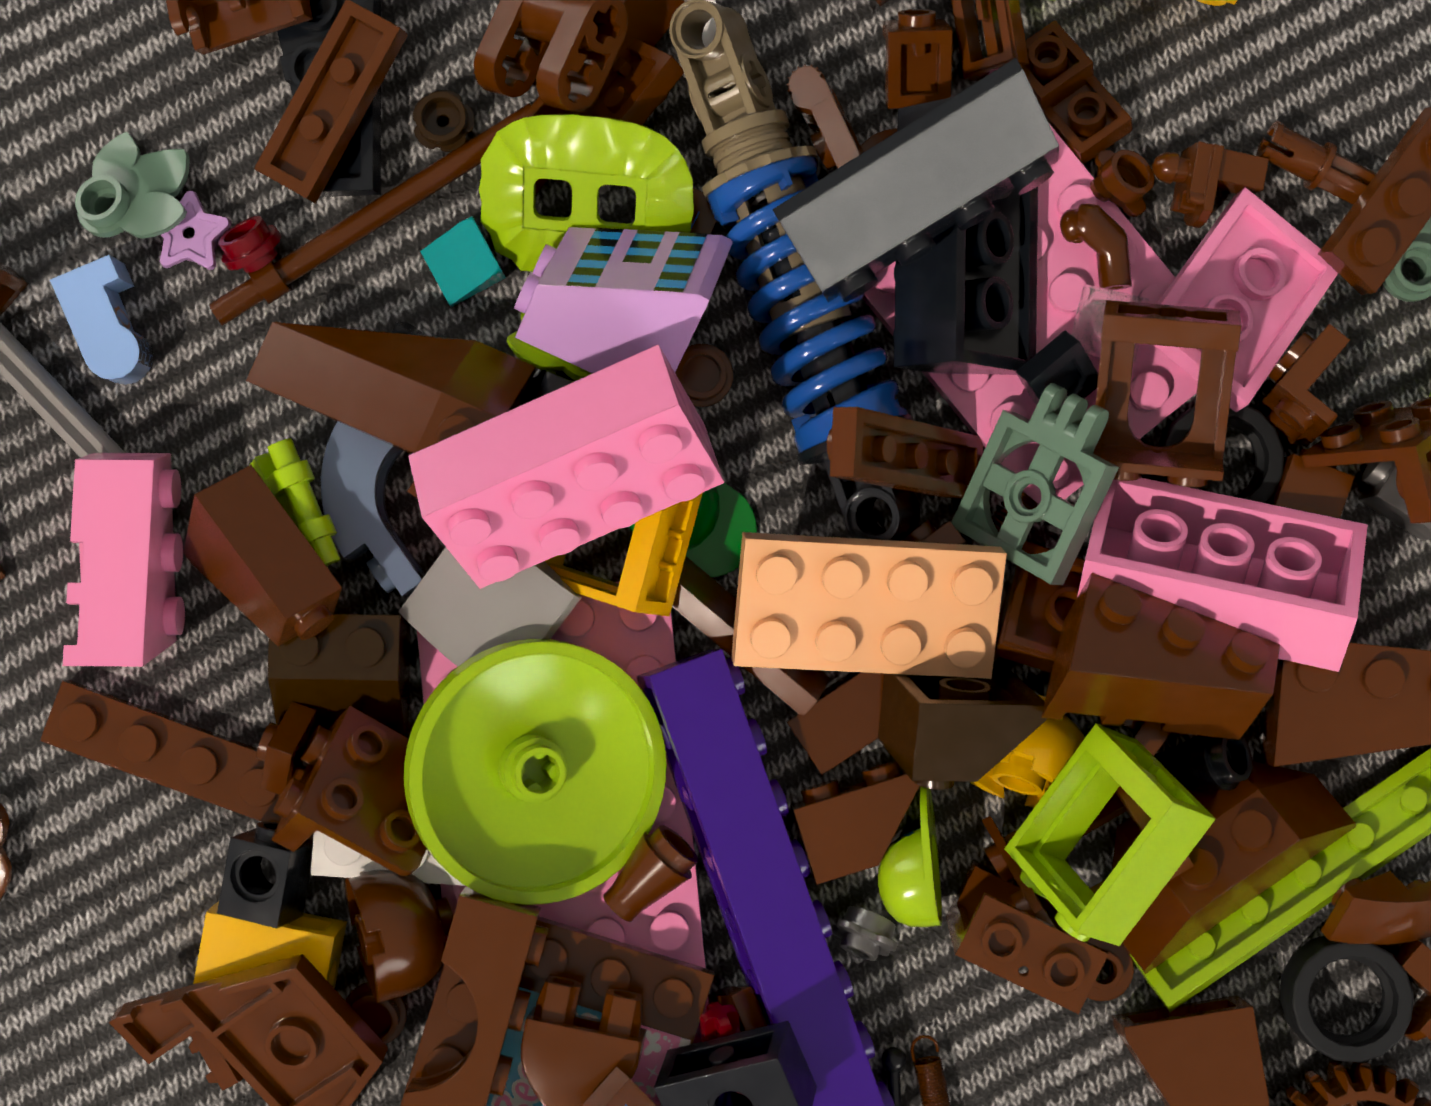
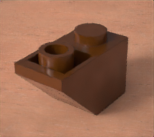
[791,761,920,885]

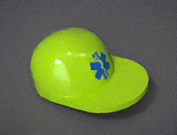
[878,786,942,927]

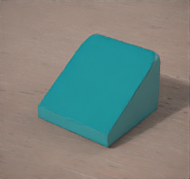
[420,216,506,307]

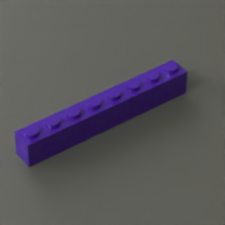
[637,649,895,1106]

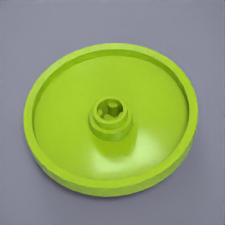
[404,639,667,905]

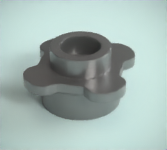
[831,906,898,961]

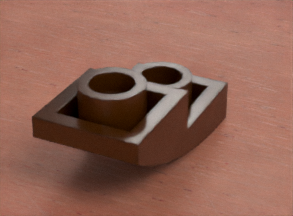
[1021,20,1132,165]
[1321,871,1431,945]

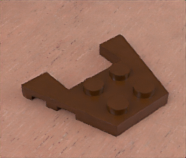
[109,954,388,1106]

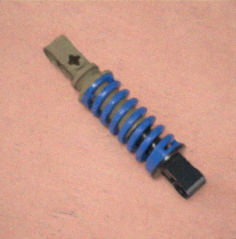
[669,0,920,541]

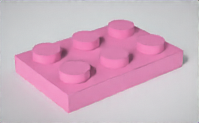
[1153,187,1338,412]

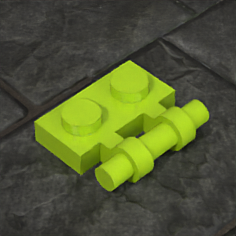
[250,438,340,568]

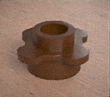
[1090,150,1154,217]

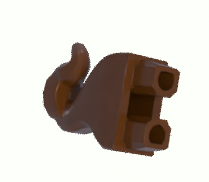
[521,976,647,1106]

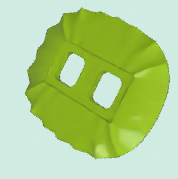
[479,114,694,272]

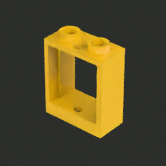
[545,492,703,617]

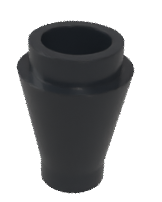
[1154,735,1252,791]

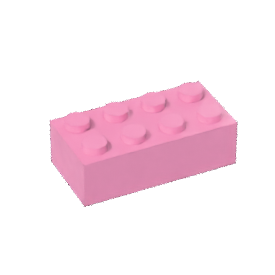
[408,344,724,589]
[1077,478,1368,672]

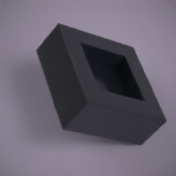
[1016,330,1098,406]

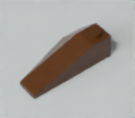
[246,322,537,454]

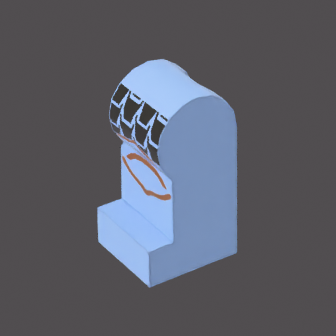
[50,255,153,385]

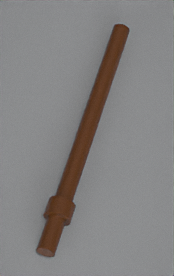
[209,103,531,326]

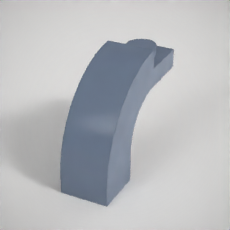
[321,421,425,597]

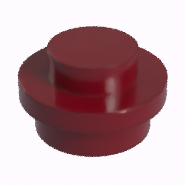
[218,216,281,273]

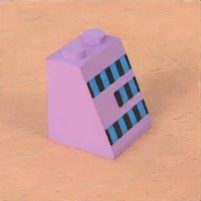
[514,227,733,373]

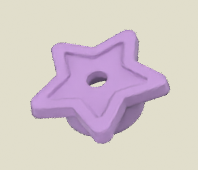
[160,191,232,270]

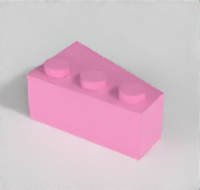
[62,453,185,667]

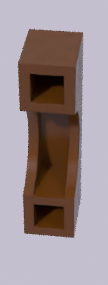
[401,887,549,1106]

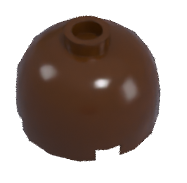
[345,870,453,1003]

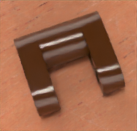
[474,0,628,113]

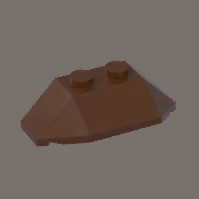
[1112,761,1356,974]

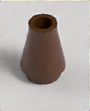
[603,825,698,922]

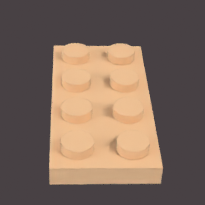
[731,532,1007,679]

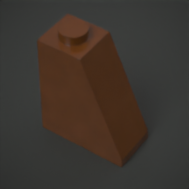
[183,465,342,646]
[1112,995,1270,1106]

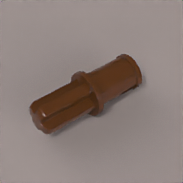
[1256,121,1377,205]

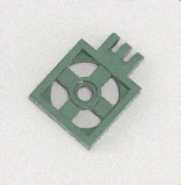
[951,383,1119,585]

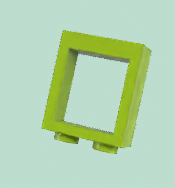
[1004,723,1216,946]

